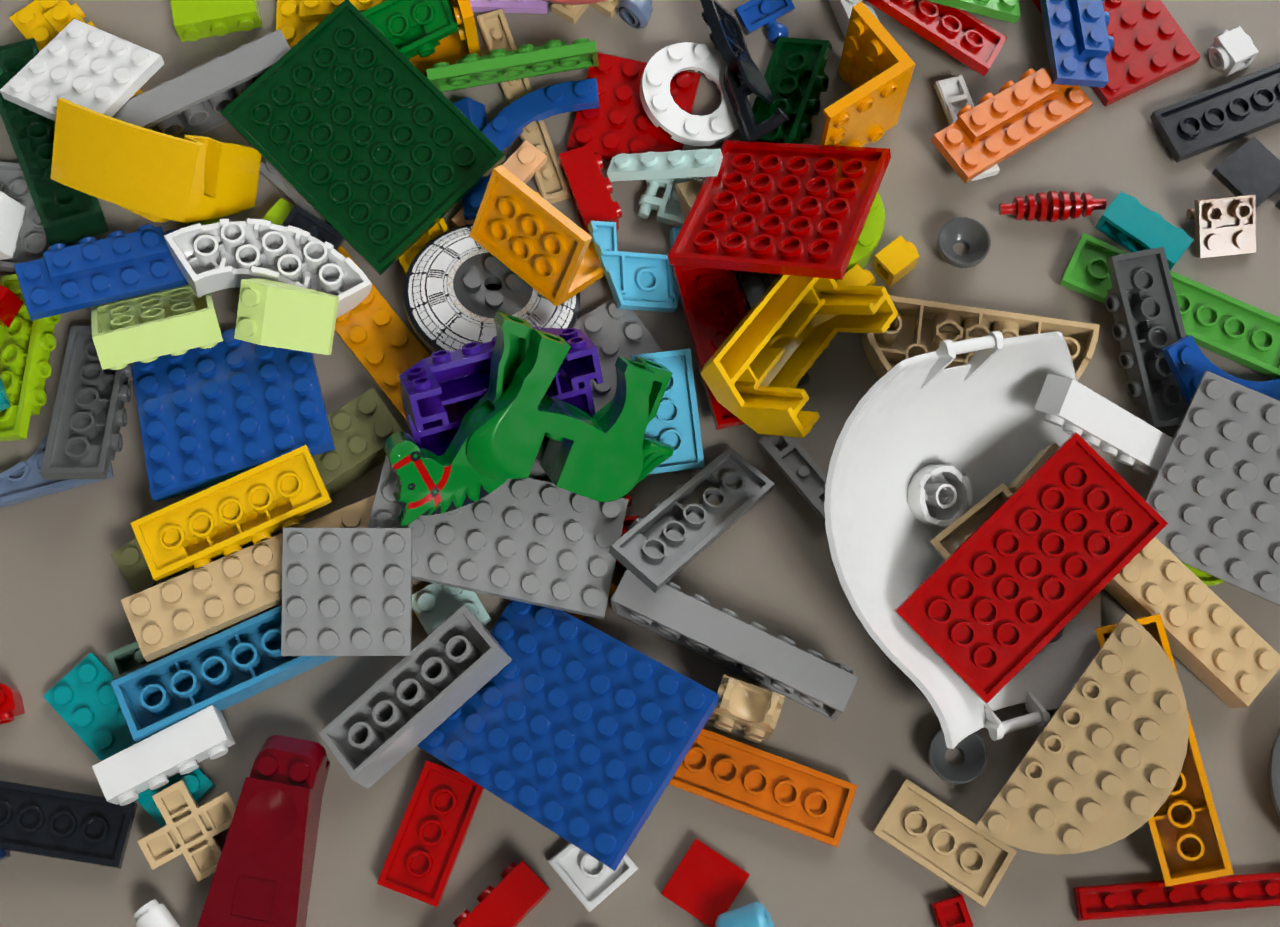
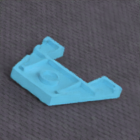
[588,220,681,312]

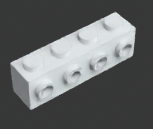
[92,705,236,806]

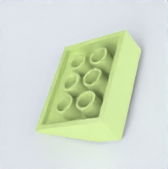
[91,284,223,370]

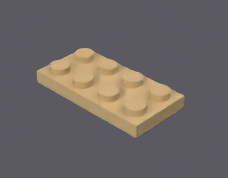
[871,779,1017,908]

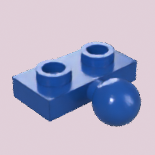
[734,0,795,45]

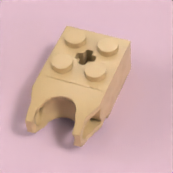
[709,675,785,743]

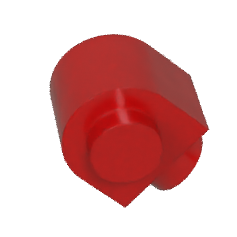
[0,683,25,725]

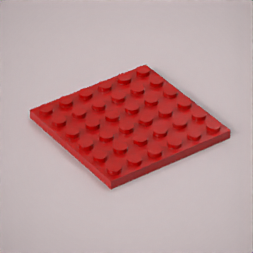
[668,140,891,280]

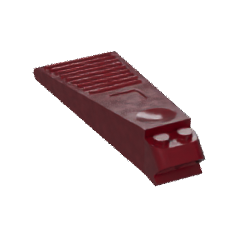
[198,735,330,927]

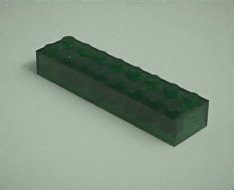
[0,38,108,246]

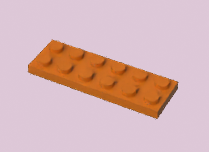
[668,729,858,848]

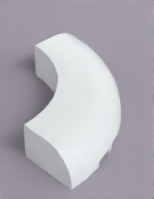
[164,218,372,318]

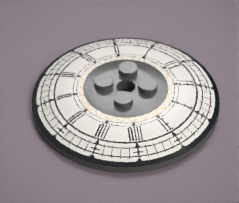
[404,224,580,352]

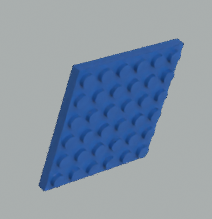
[132,328,335,503]

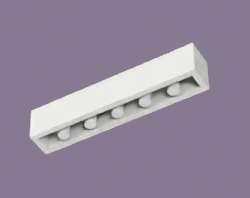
[1034,374,1173,475]

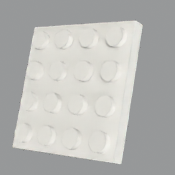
[0,19,165,121]

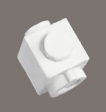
[1208,26,1259,77]

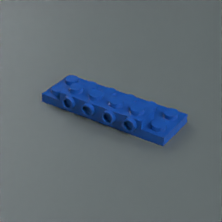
[1040,0,1114,88]
[14,224,189,321]

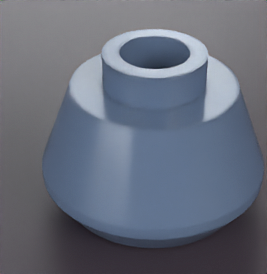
[617,0,653,29]

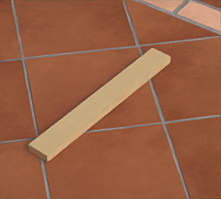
[476,9,571,204]

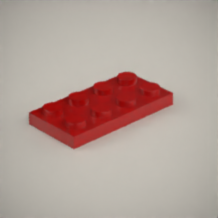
[377,760,484,907]

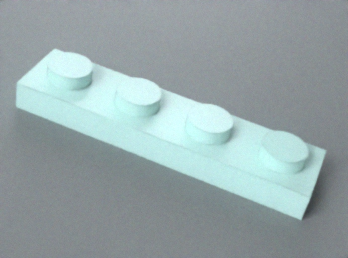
[607,148,723,182]

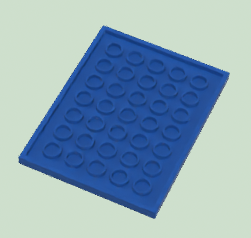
[417,600,721,871]

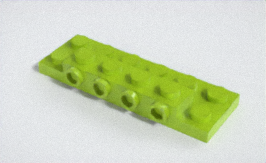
[0,274,61,442]

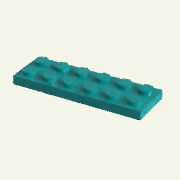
[43,652,216,827]

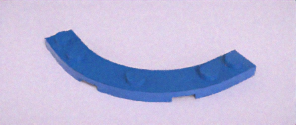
[463,78,600,220]

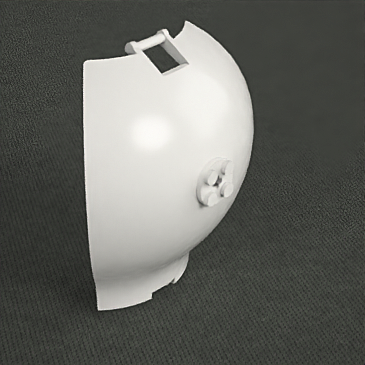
[824,330,1101,749]

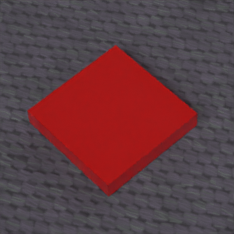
[661,839,750,927]

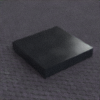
[1212,136,1280,208]

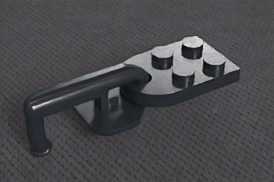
[700,0,790,142]

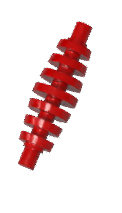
[998,191,1107,222]

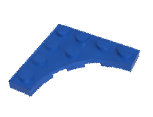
[1161,336,1280,406]

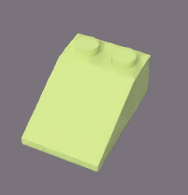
[234,277,339,355]

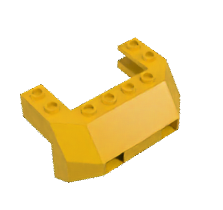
[700,274,899,438]

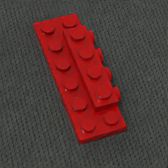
[866,0,1007,76]
[672,265,746,430]

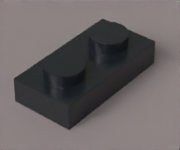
[281,204,345,251]

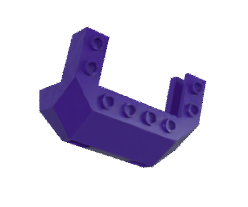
[399,327,603,456]

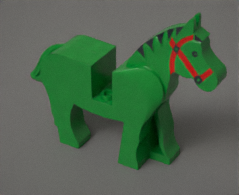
[385,311,674,528]

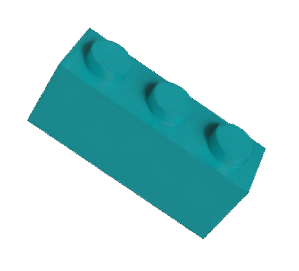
[1094,191,1194,270]

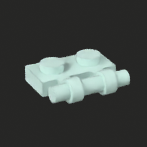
[638,177,700,228]

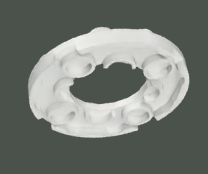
[640,42,749,147]

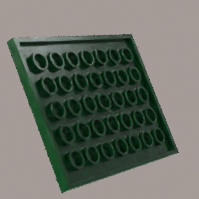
[220,0,506,275]

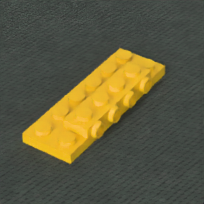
[130,445,332,581]

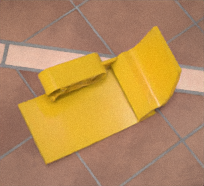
[50,98,261,223]

